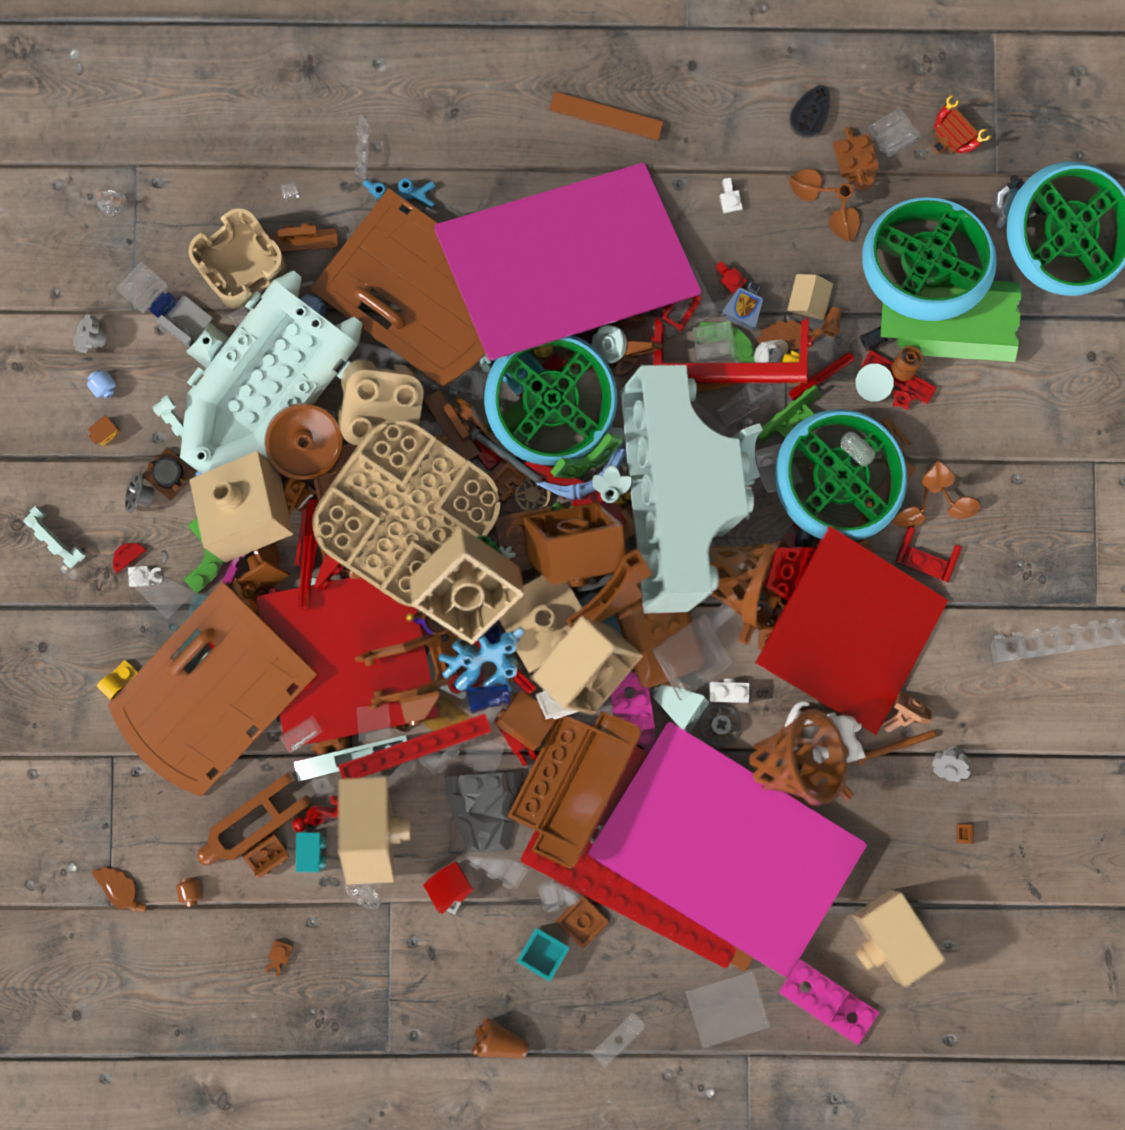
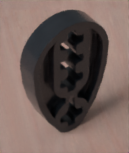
[789,85,830,138]

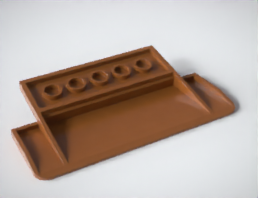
[507,711,641,868]

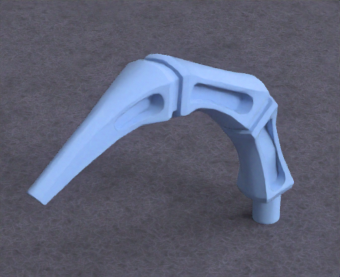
[536,442,627,500]

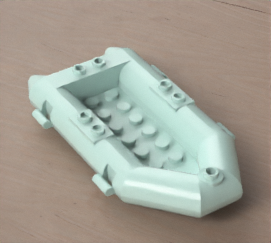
[180,270,363,474]

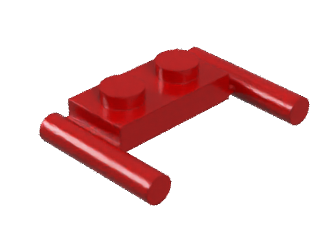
[895,527,962,583]

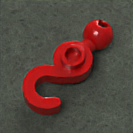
[292,795,339,832]

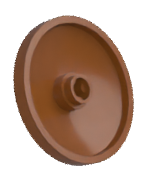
[264,403,342,480]

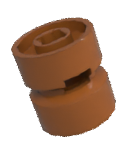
[891,346,923,381]

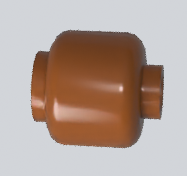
[176,877,203,906]

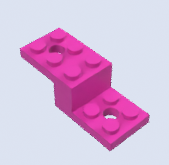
[610,672,656,753]
[778,959,879,1045]

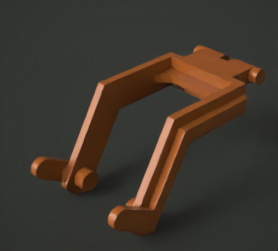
[433,397,527,503]
[355,633,464,710]

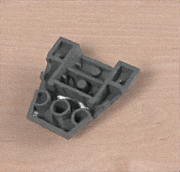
[445,772,522,853]

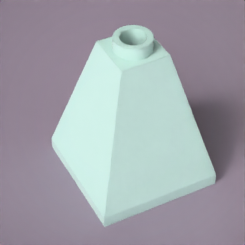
[186,323,229,368]
[652,684,709,734]

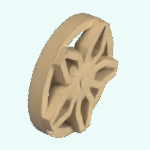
[515,477,551,511]

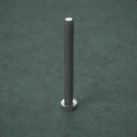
[469,427,542,483]

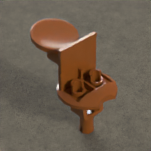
[233,542,290,617]

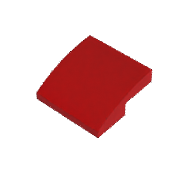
[423,861,473,914]

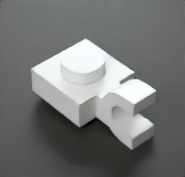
[719,178,742,214]

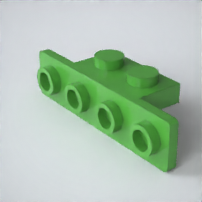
[758,385,821,443]

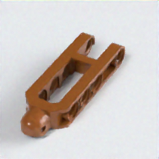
[197,772,313,865]

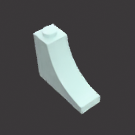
[730,423,762,487]

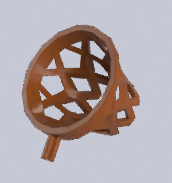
[708,540,788,645]
[749,709,854,805]

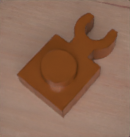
[266,939,294,977]

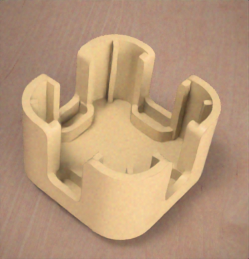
[189,208,287,309]
[336,360,424,446]

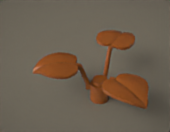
[789,169,876,242]
[892,460,981,528]

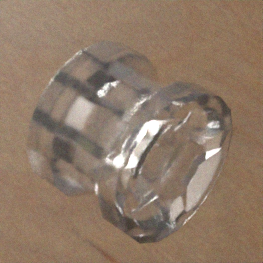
[280,180,300,202]

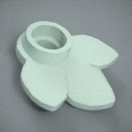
[593,465,631,503]

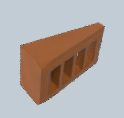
[623,341,663,357]

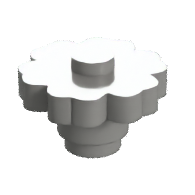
[73,314,107,353]
[932,746,972,782]

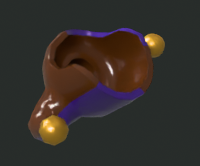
[406,613,464,640]

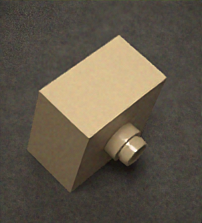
[189,451,293,562]
[409,527,524,644]
[498,575,582,674]
[532,617,643,715]
[339,777,411,885]
[852,890,945,987]

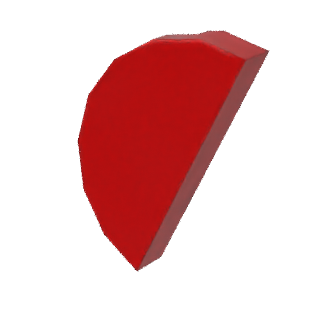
[112,543,147,574]

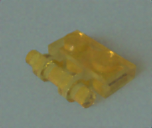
[422,697,467,732]

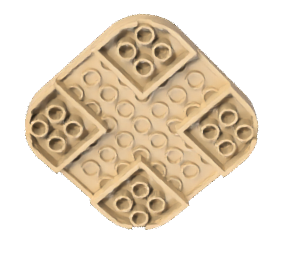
[313,420,500,607]

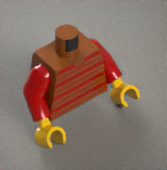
[932,95,992,155]

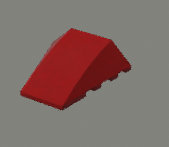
[765,547,817,601]

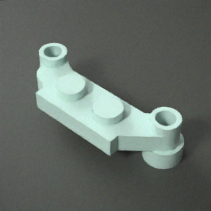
[152,395,184,437]
[23,505,86,569]

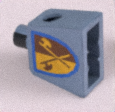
[721,282,763,331]

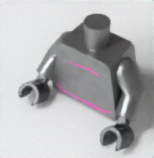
[991,175,1046,232]

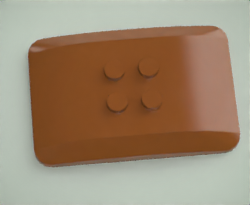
[606,578,705,688]

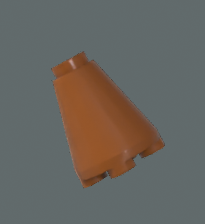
[472,1017,529,1059]

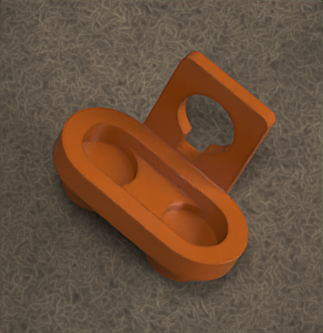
[311,737,350,756]

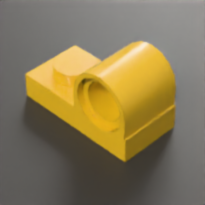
[97,660,138,701]

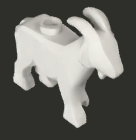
[784,701,865,763]

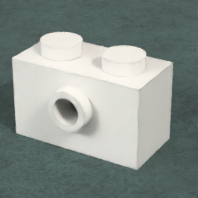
[709,679,749,703]

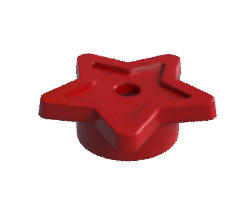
[892,386,916,410]
[583,490,608,505]

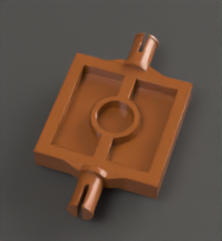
[833,127,879,186]

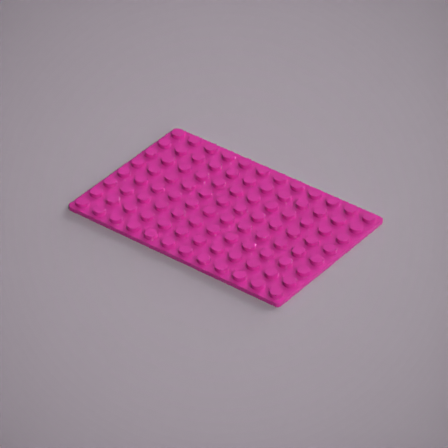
[434,163,701,360]
[588,722,866,977]

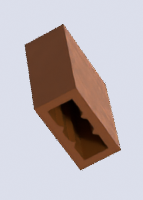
[496,690,556,751]

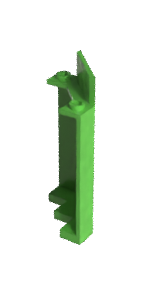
[881,276,1021,362]

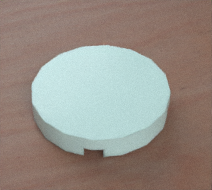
[591,325,627,364]
[856,363,893,401]

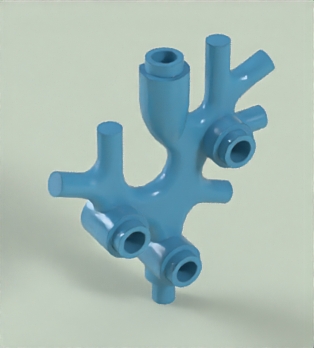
[362,178,436,215]
[438,627,525,693]

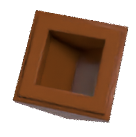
[957,824,974,844]

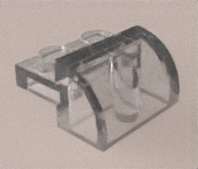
[867,107,921,157]
[115,261,169,314]

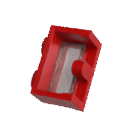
[661,295,702,333]

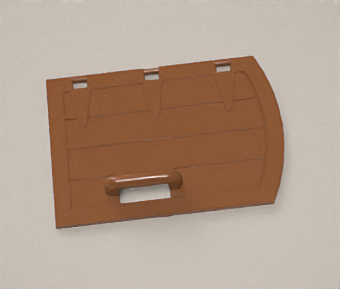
[309,188,486,387]
[108,581,318,796]

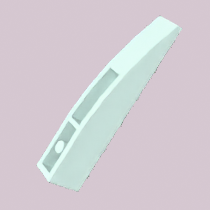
[294,735,408,781]

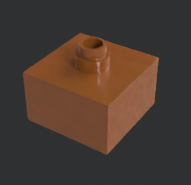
[524,502,625,587]

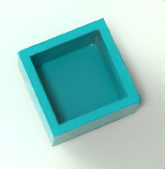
[296,832,327,873]
[516,927,570,982]

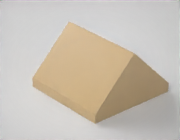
[787,274,833,320]

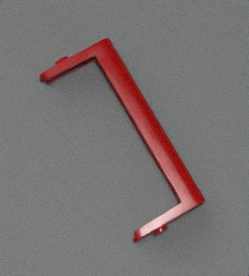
[651,317,813,383]

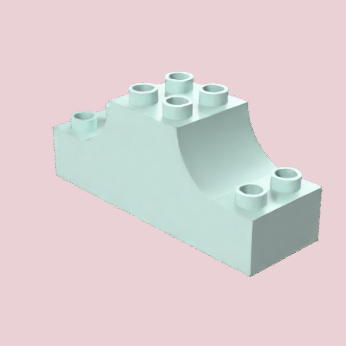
[620,365,754,613]

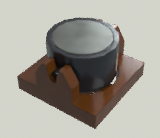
[142,447,196,501]

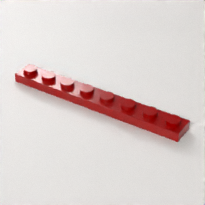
[338,713,492,779]

